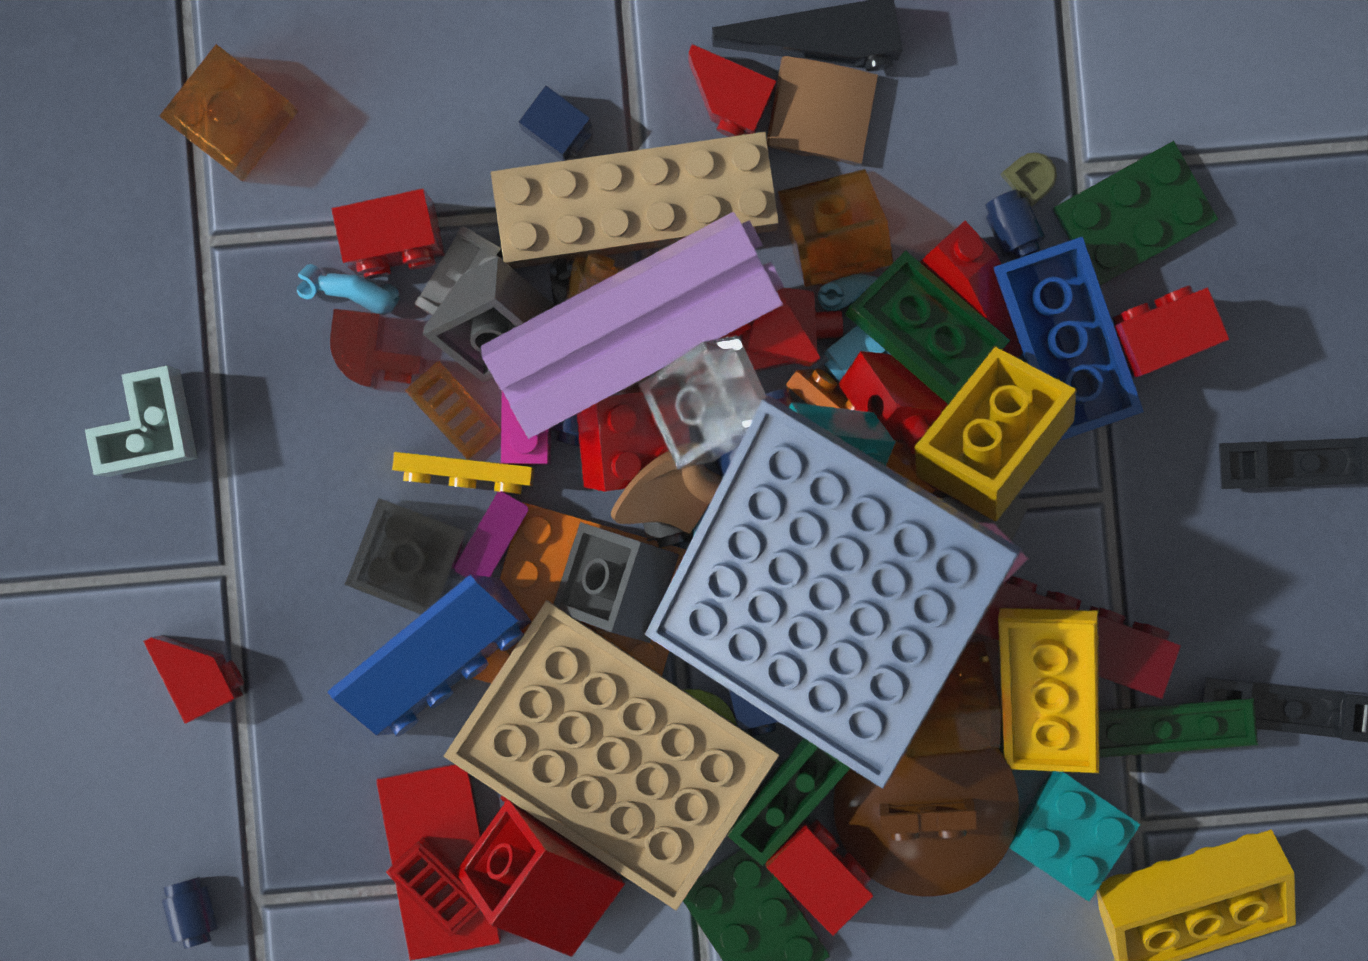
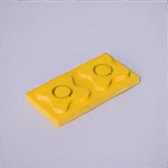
[999,608,1100,773]

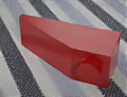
[920,220,1023,358]

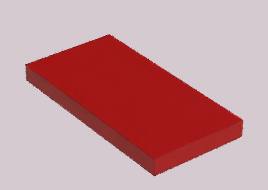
[376,764,501,961]

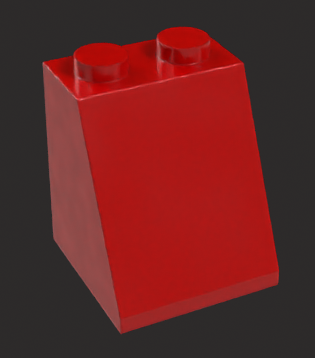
[455,799,625,957]

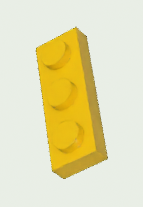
[392,452,535,494]

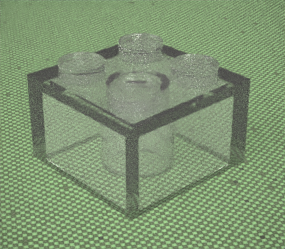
[639,336,767,469]

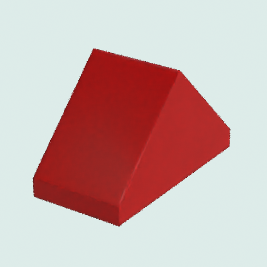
[746,290,821,367]

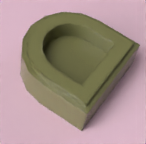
[1000,152,1057,207]

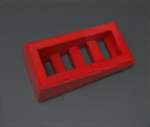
[386,837,480,937]

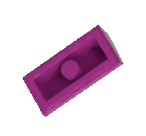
[454,491,528,578]

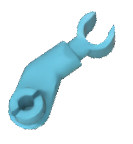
[297,264,400,315]
[818,273,878,311]

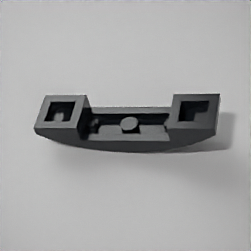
[1219,437,1368,489]
[1203,677,1368,743]

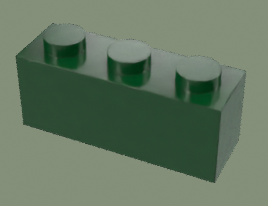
[727,738,850,866]

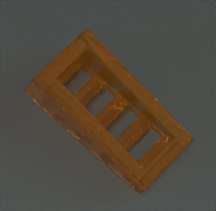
[405,361,501,460]

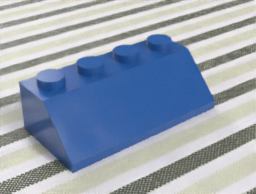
[994,237,1144,442]
[327,574,532,737]

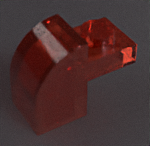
[330,309,426,390]

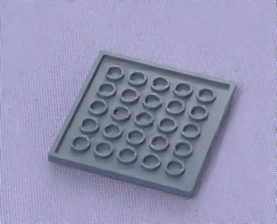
[645,396,1022,789]

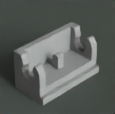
[414,226,503,315]

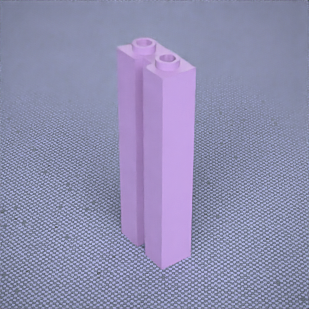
[481,212,784,439]

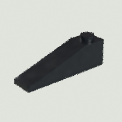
[711,0,903,71]

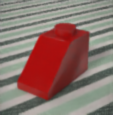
[688,44,776,137]
[143,635,244,724]

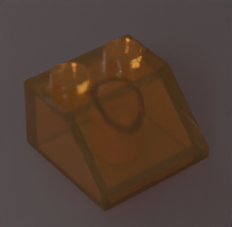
[778,169,893,287]

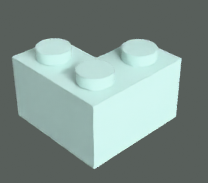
[85,366,198,477]

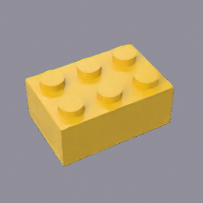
[915,347,1076,522]

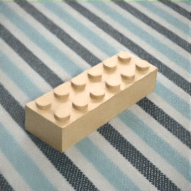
[491,132,779,269]

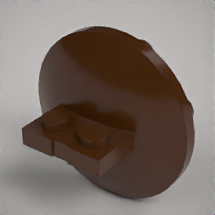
[834,712,1019,897]

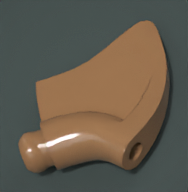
[611,445,723,534]

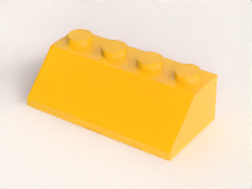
[1097,829,1296,961]

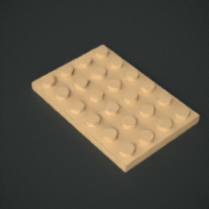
[443,600,779,911]

